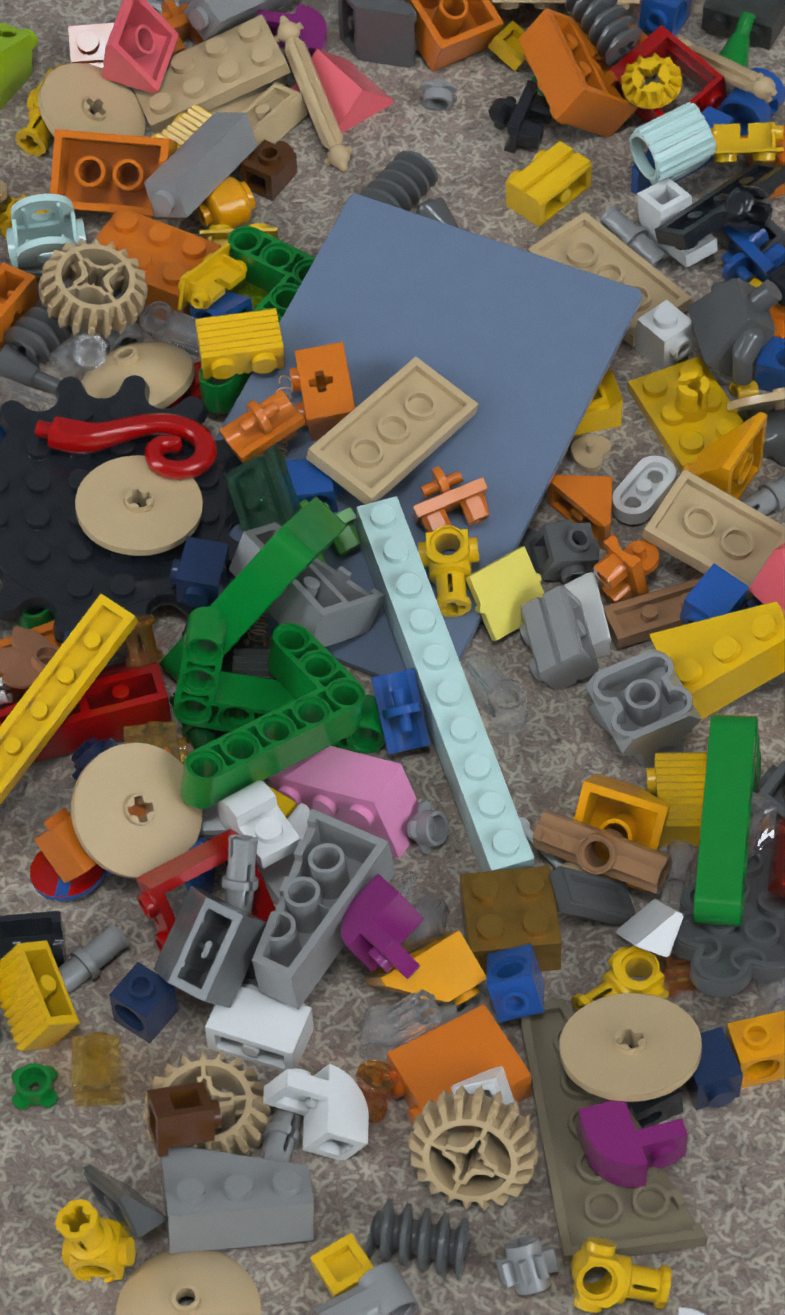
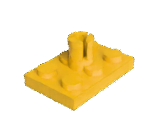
[628,356,744,473]

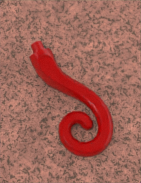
[35,413,217,480]

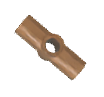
[533,810,672,894]

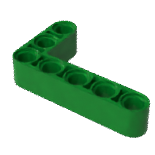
[199,226,315,413]
[159,497,347,681]
[173,607,385,753]
[180,623,366,809]
[694,714,761,927]

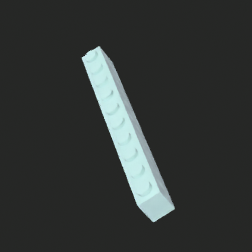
[356,496,534,872]

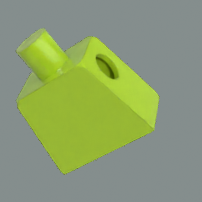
[0,23,38,111]

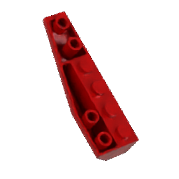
[0,656,172,763]

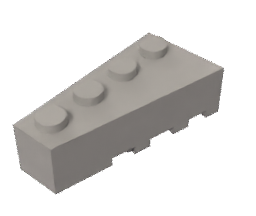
[252,809,395,1010]

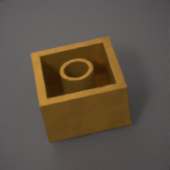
[460,865,562,977]

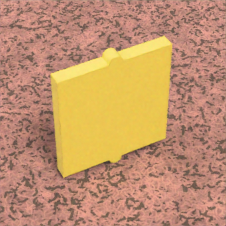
[465,546,544,641]

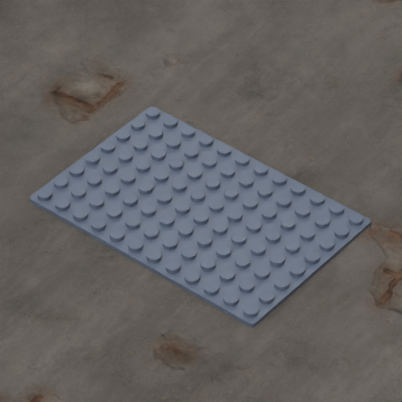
[215,194,642,676]

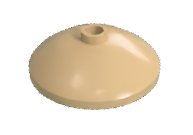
[81,342,195,409]
[115,1250,262,1315]

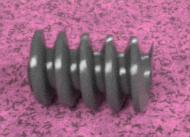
[565,0,643,66]
[359,150,438,211]
[4,299,73,369]
[365,1198,472,1281]

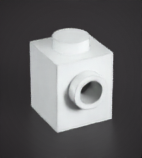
[636,300,694,370]

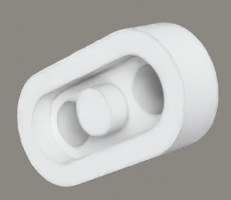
[612,456,676,525]

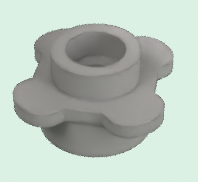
[420,79,457,111]
[407,801,449,854]

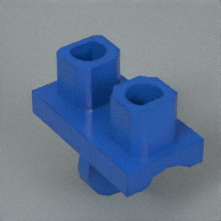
[721,225,785,283]
[371,668,431,755]

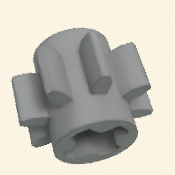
[496,1235,560,1295]

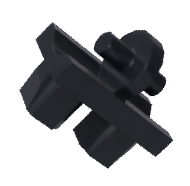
[488,80,552,153]

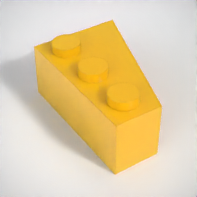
[649,601,785,718]

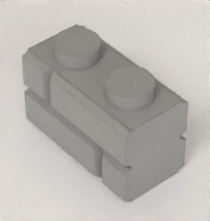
[519,586,599,690]

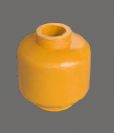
[196,177,256,229]

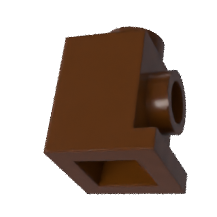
[239,139,298,201]
[147,1081,222,1157]

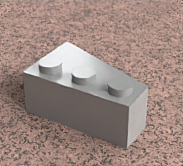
[229,522,385,647]
[161,1146,314,1254]

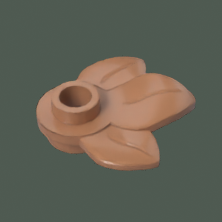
[0,626,59,689]

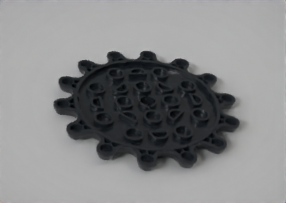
[0,375,264,643]

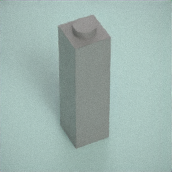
[184,0,294,41]
[144,112,257,218]

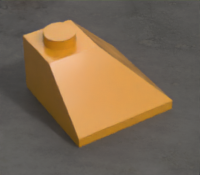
[680,412,768,500]
[563,773,670,892]
[364,930,487,1005]

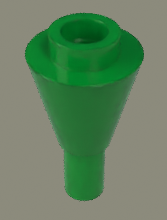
[719,12,755,68]

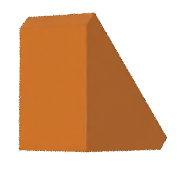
[547,475,612,551]

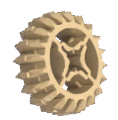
[39,237,148,339]
[143,1050,271,1156]
[408,1085,539,1211]

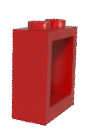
[607,25,726,123]
[135,829,275,952]

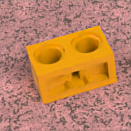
[726,1010,785,1088]

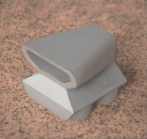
[585,648,702,769]

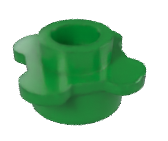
[11,1063,58,1110]

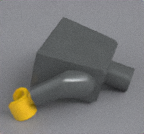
[687,278,782,399]

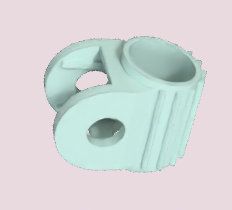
[629,102,717,185]
[6,194,86,279]

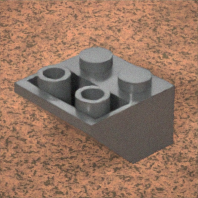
[338,0,418,68]
[153,885,267,1008]

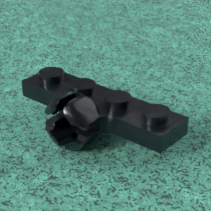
[655,161,785,250]

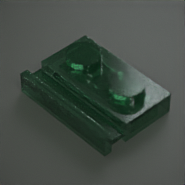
[224,446,301,532]

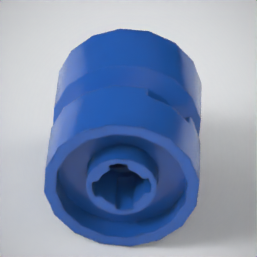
[719,67,785,136]

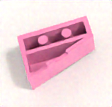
[268,746,419,859]

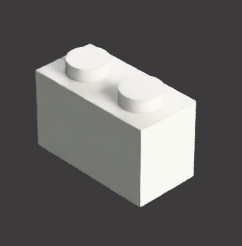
[205,984,314,1072]

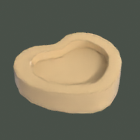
[570,435,611,472]

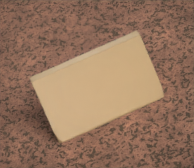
[241,82,308,154]

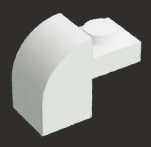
[637,177,718,268]
[218,780,301,869]
[263,1064,369,1160]

